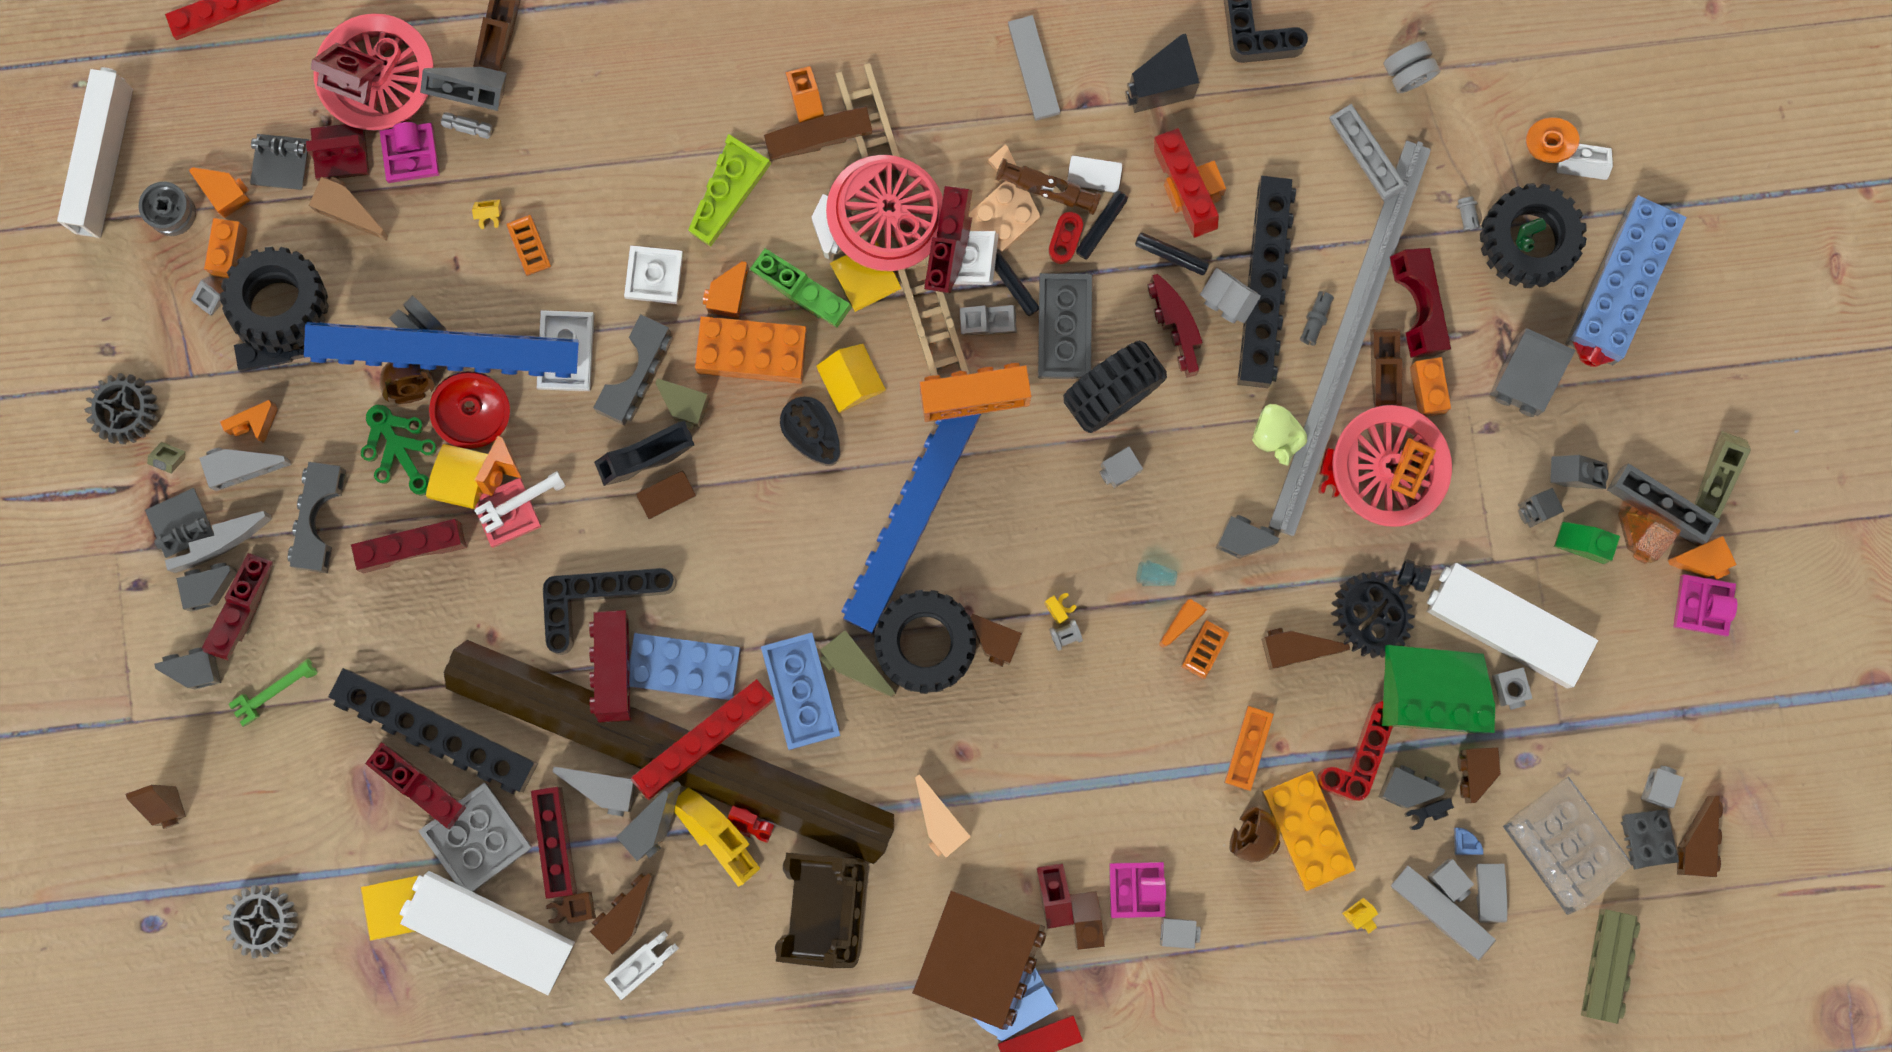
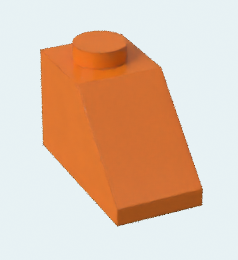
[786,66,824,123]
[189,167,251,218]
[703,261,749,318]
[1668,536,1737,580]

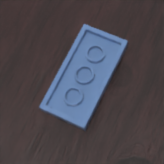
[630,633,740,700]
[761,633,840,750]

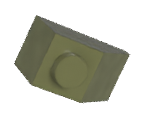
[656,378,710,430]

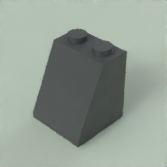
[1490,328,1575,417]

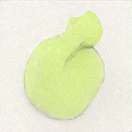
[1252,404,1307,466]

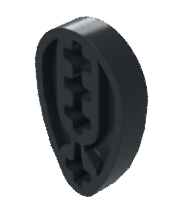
[780,396,840,466]

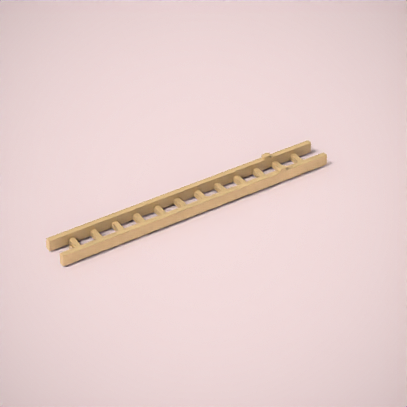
[835,63,969,376]

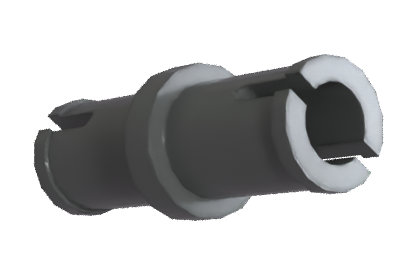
[1300,291,1334,346]

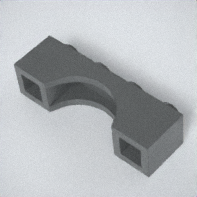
[593,314,673,426]
[288,462,346,574]

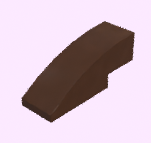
[473,0,521,71]
[1370,328,1402,408]

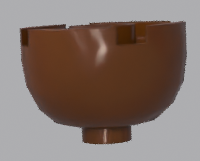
[379,362,435,404]
[1229,806,1281,862]

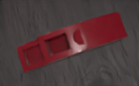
[924,186,973,293]
[1147,274,1203,378]
[202,553,273,661]
[365,742,466,829]

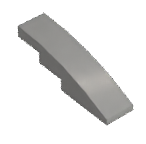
[165,511,272,573]
[1391,866,1496,961]

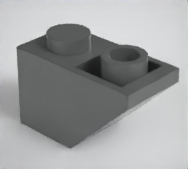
[1550,455,1609,490]
[1518,488,1564,528]
[1216,515,1280,559]
[176,563,237,612]
[154,647,221,690]
[1378,765,1445,808]

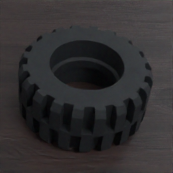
[1480,183,1587,288]
[220,247,329,353]
[1063,340,1167,433]
[874,590,976,694]

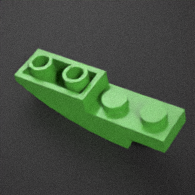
[750,248,852,328]

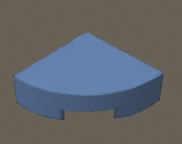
[1454,828,1484,855]

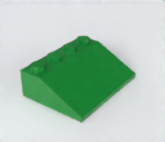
[1382,645,1495,734]

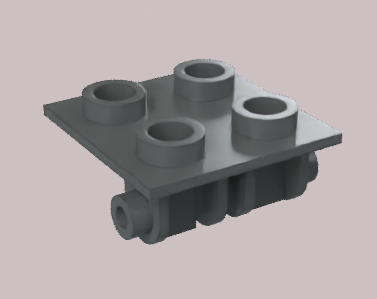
[250,134,309,190]
[145,488,214,558]
[1620,809,1679,870]

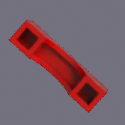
[1154,128,1219,238]

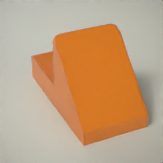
[220,400,278,443]
[475,436,522,496]

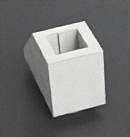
[811,194,852,259]

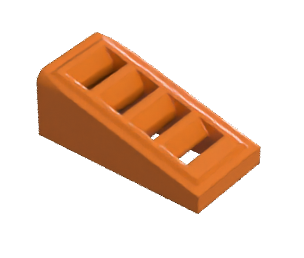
[506,215,551,276]
[1389,438,1436,499]
[1159,599,1207,648]
[1181,620,1229,679]

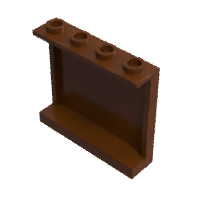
[912,891,1047,1030]

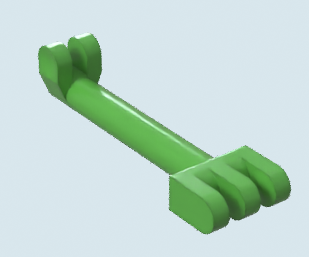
[228,659,318,727]

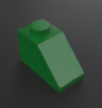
[1554,522,1620,564]

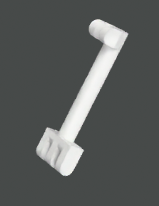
[474,471,566,533]

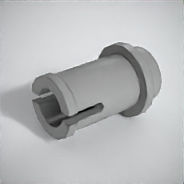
[1456,197,1480,231]

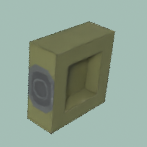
[147,442,185,474]

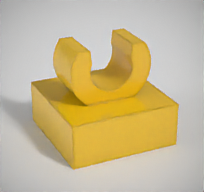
[472,199,502,229]
[1044,593,1076,626]
[1342,898,1378,934]

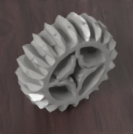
[222,884,298,958]

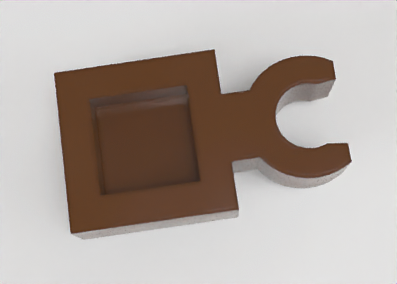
[546,892,596,924]

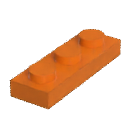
[1224,706,1274,791]

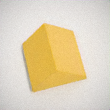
[816,344,886,413]

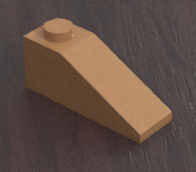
[309,177,388,241]

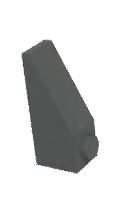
[420,67,507,111]
[616,781,681,861]

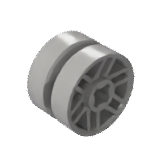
[1383,41,1441,93]

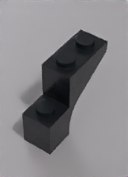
[594,421,694,486]

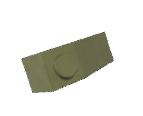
[1695,431,1751,519]
[820,630,896,698]

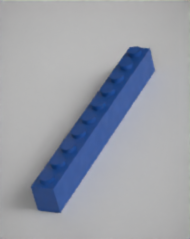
[304,322,579,378]
[841,414,981,634]

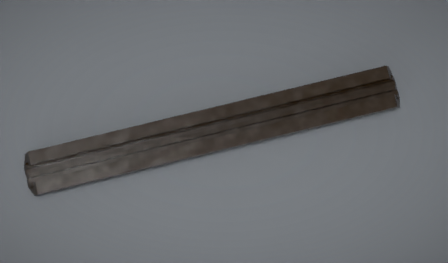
[443,640,894,864]

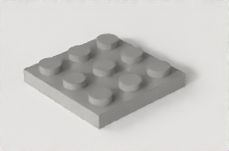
[419,783,533,892]

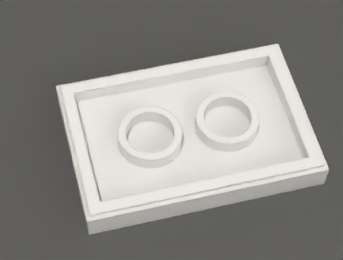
[537,311,594,391]

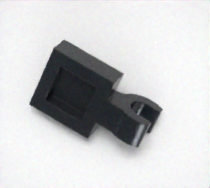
[1404,798,1454,830]

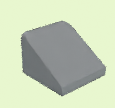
[191,276,224,316]

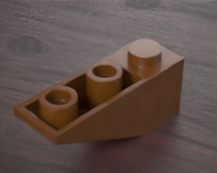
[1677,796,1723,877]
[590,873,654,955]

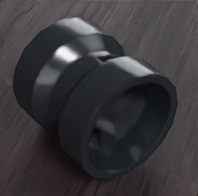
[1397,559,1432,592]

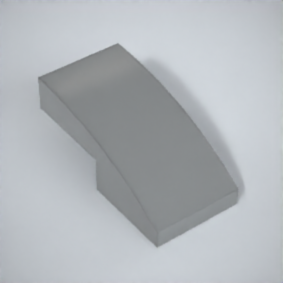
[960,305,1017,335]
[1476,864,1507,922]

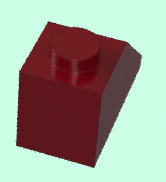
[1037,863,1074,929]

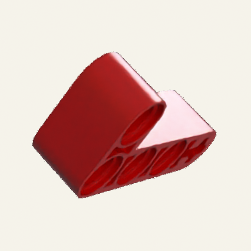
[1317,701,1393,801]

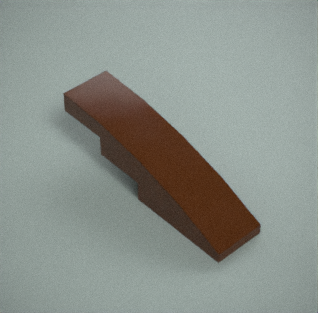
[764,106,873,161]

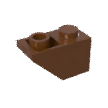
[1457,747,1501,804]

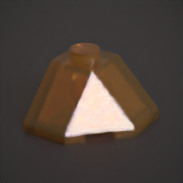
[1618,506,1681,564]

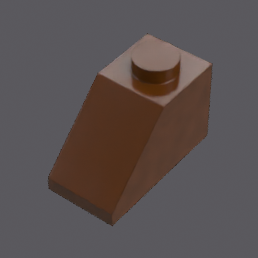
[971,613,1022,667]
[1070,891,1105,950]

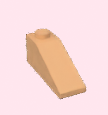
[915,774,970,858]

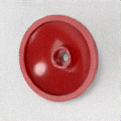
[429,371,510,449]

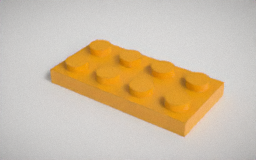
[1262,771,1356,891]

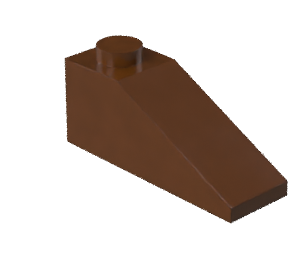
[1261,628,1350,670]
[125,785,186,829]

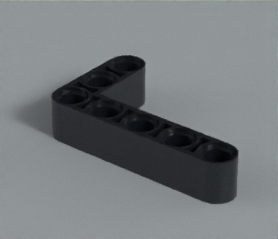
[1224,0,1308,63]
[543,568,676,655]

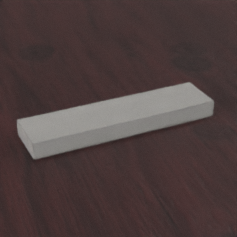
[1008,15,1060,121]
[1329,104,1407,203]

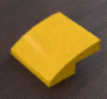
[830,241,901,312]
[426,444,488,509]
[360,876,418,941]

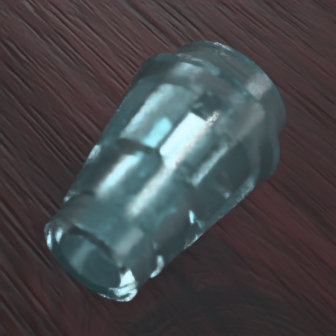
[1136,560,1177,586]

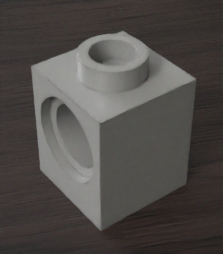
[1099,446,1143,488]
[1492,667,1533,710]
[1641,765,1684,808]
[1427,859,1474,902]
[1160,918,1201,949]

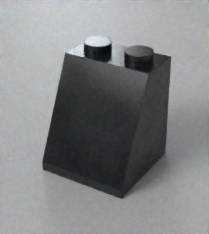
[1125,34,1200,113]

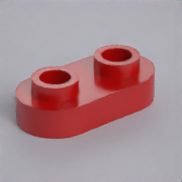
[1048,212,1083,264]

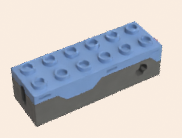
[1565,195,1687,367]

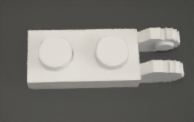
[604,931,679,1000]

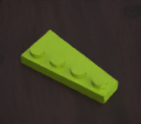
[688,134,771,247]

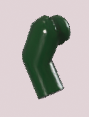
[1516,218,1546,252]

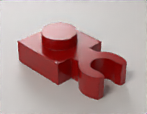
[1318,448,1340,498]
[728,806,774,843]

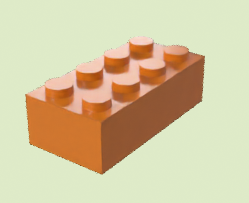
[695,316,807,384]
[920,363,1031,422]

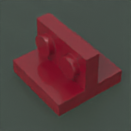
[311,43,384,104]
[306,124,369,181]

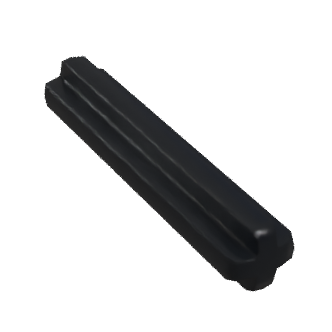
[1076,191,1128,260]
[1135,232,1209,275]
[994,249,1039,316]

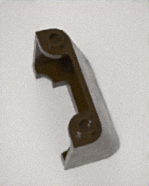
[775,852,867,968]

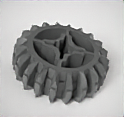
[84,373,159,445]

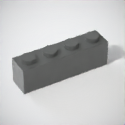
[1607,463,1720,546]

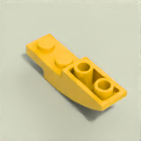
[674,788,761,887]

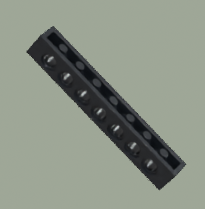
[1237,176,1296,389]
[328,668,538,795]

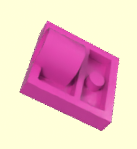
[380,122,440,183]
[1673,574,1738,637]
[1109,862,1166,918]

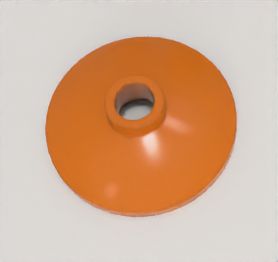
[1526,117,1580,163]

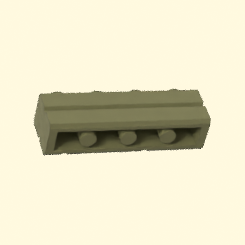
[1581,909,1640,1024]

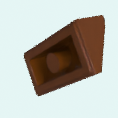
[636,470,696,520]

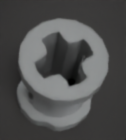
[1049,619,1083,651]

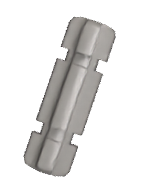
[441,112,493,139]

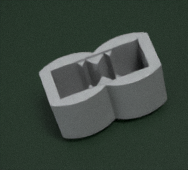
[1200,268,1261,324]

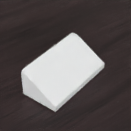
[1557,144,1613,180]
[1067,156,1123,193]

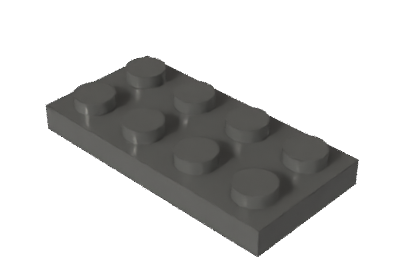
[1038,273,1092,379]

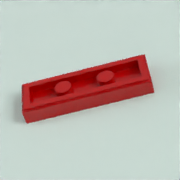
[997,1015,1083,1052]

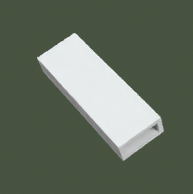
[57,67,133,238]
[1426,563,1598,689]
[400,871,575,995]

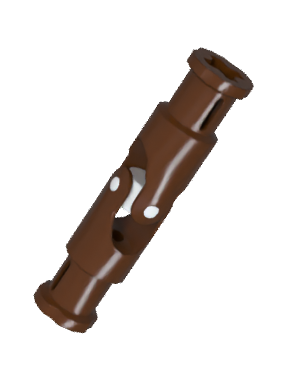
[995,158,1101,215]

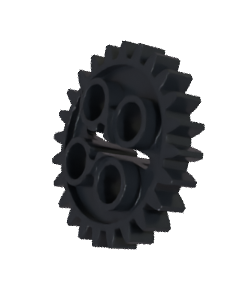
[1331,572,1415,659]

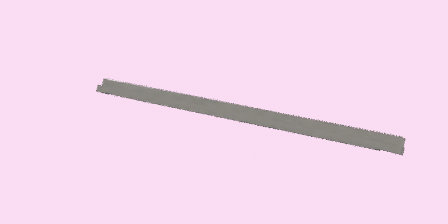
[1268,141,1431,536]

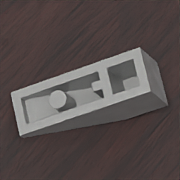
[199,448,292,491]
[553,767,636,816]

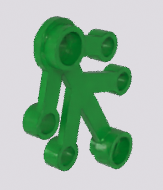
[360,405,437,496]

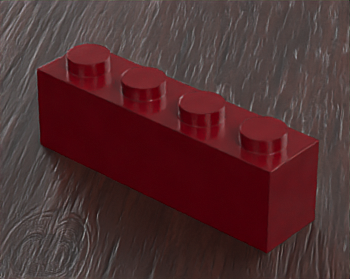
[589,610,631,722]
[531,786,577,899]

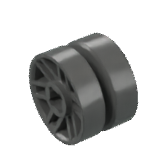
[138,182,196,236]
[389,295,447,331]

